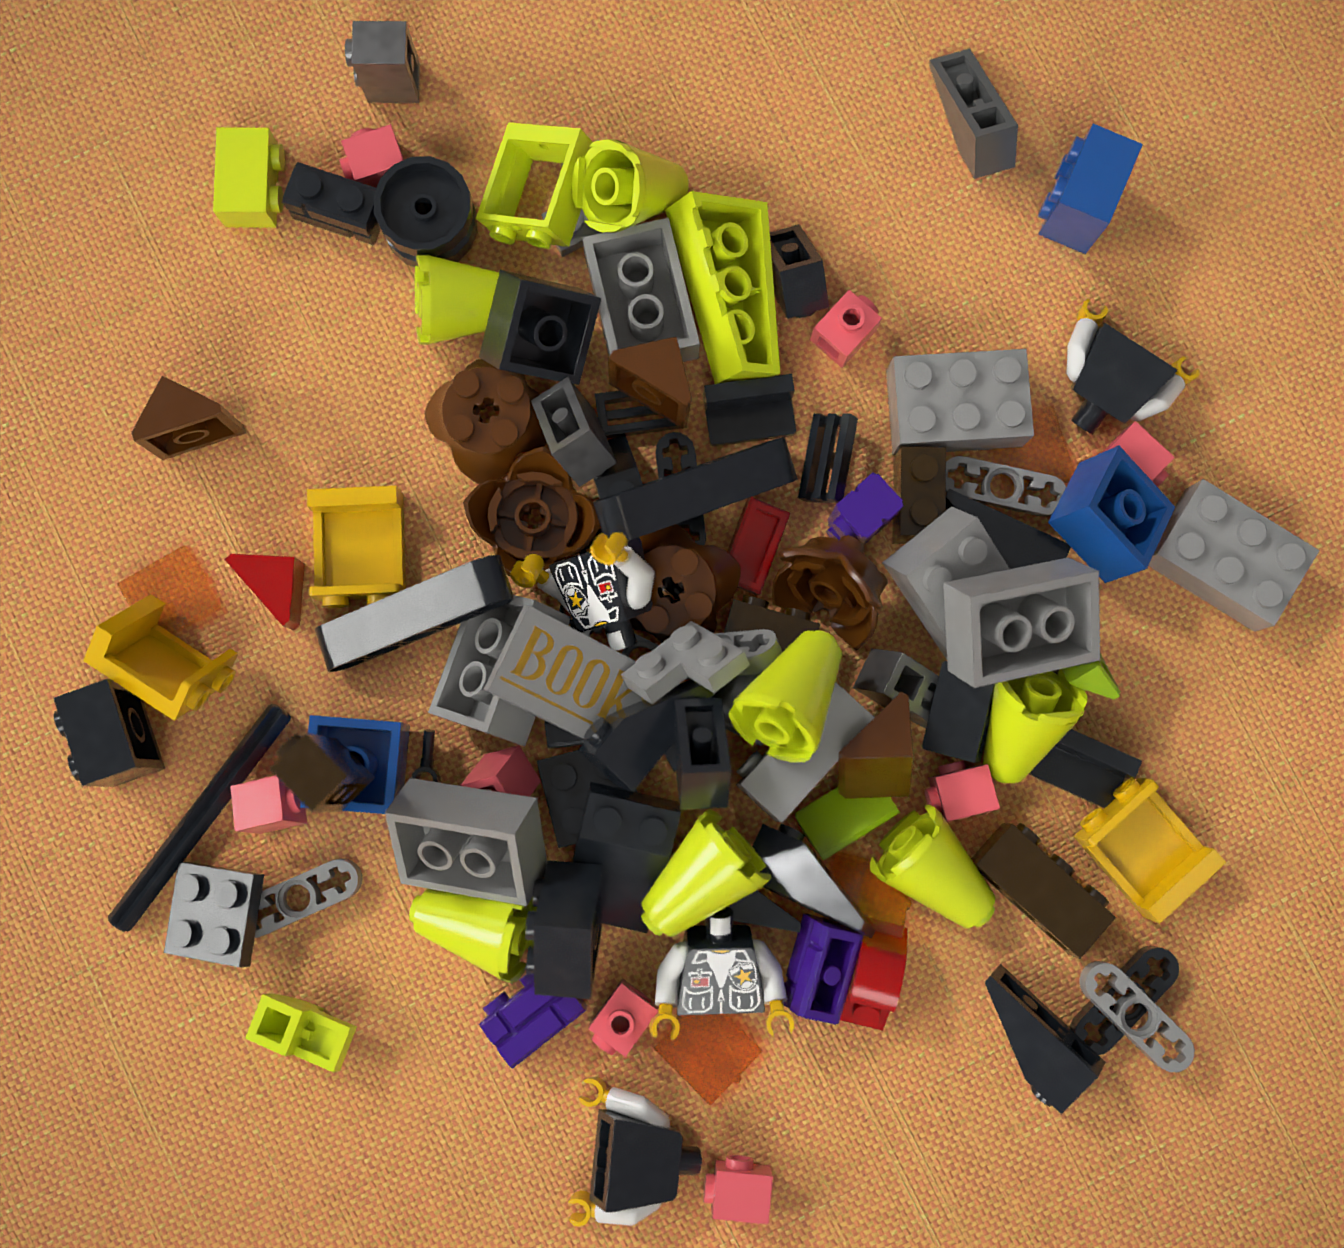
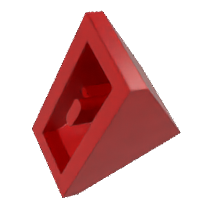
[224,554,305,631]

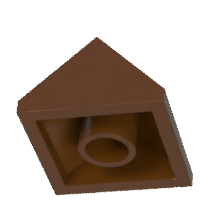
[608,336,692,429]
[131,376,246,460]
[838,691,913,798]

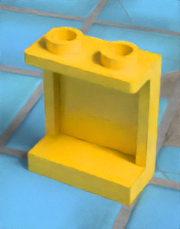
[306,485,406,608]
[83,594,238,721]
[1073,777,1227,924]

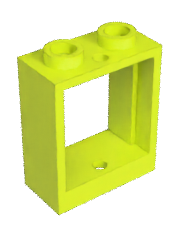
[476,122,593,249]

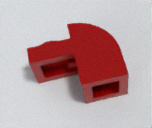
[840,919,908,1031]

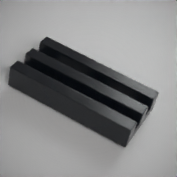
[595,390,687,439]
[798,413,858,503]

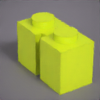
[213,127,285,228]

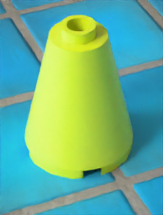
[571,139,689,233]
[414,255,499,345]
[729,630,842,763]
[983,669,1088,783]
[870,805,995,928]
[641,809,771,937]
[409,889,537,983]

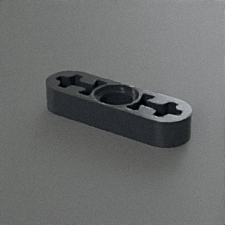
[1070,946,1179,1055]

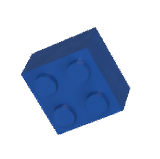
[1038,123,1143,254]
[1048,445,1175,583]
[300,715,410,814]

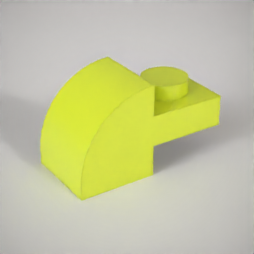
[245,994,357,1072]

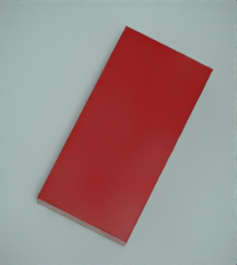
[727,497,791,595]

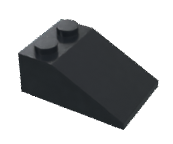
[571,782,681,933]

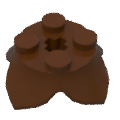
[425,359,547,484]
[463,446,600,576]
[630,524,741,643]
[772,535,888,651]

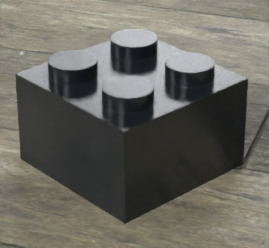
[479,269,602,385]
[54,679,165,787]
[526,860,603,999]

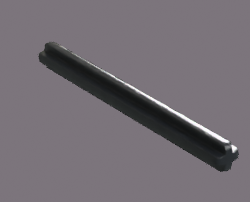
[108,704,291,932]

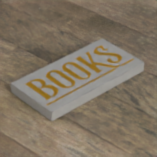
[483,605,679,741]

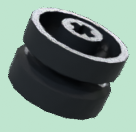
[374,156,478,267]

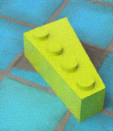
[665,191,781,384]

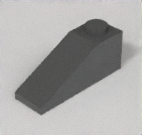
[929,48,1018,179]

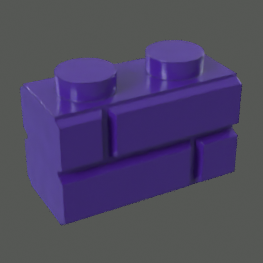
[826,472,903,546]
[783,913,864,1025]
[479,973,587,1069]

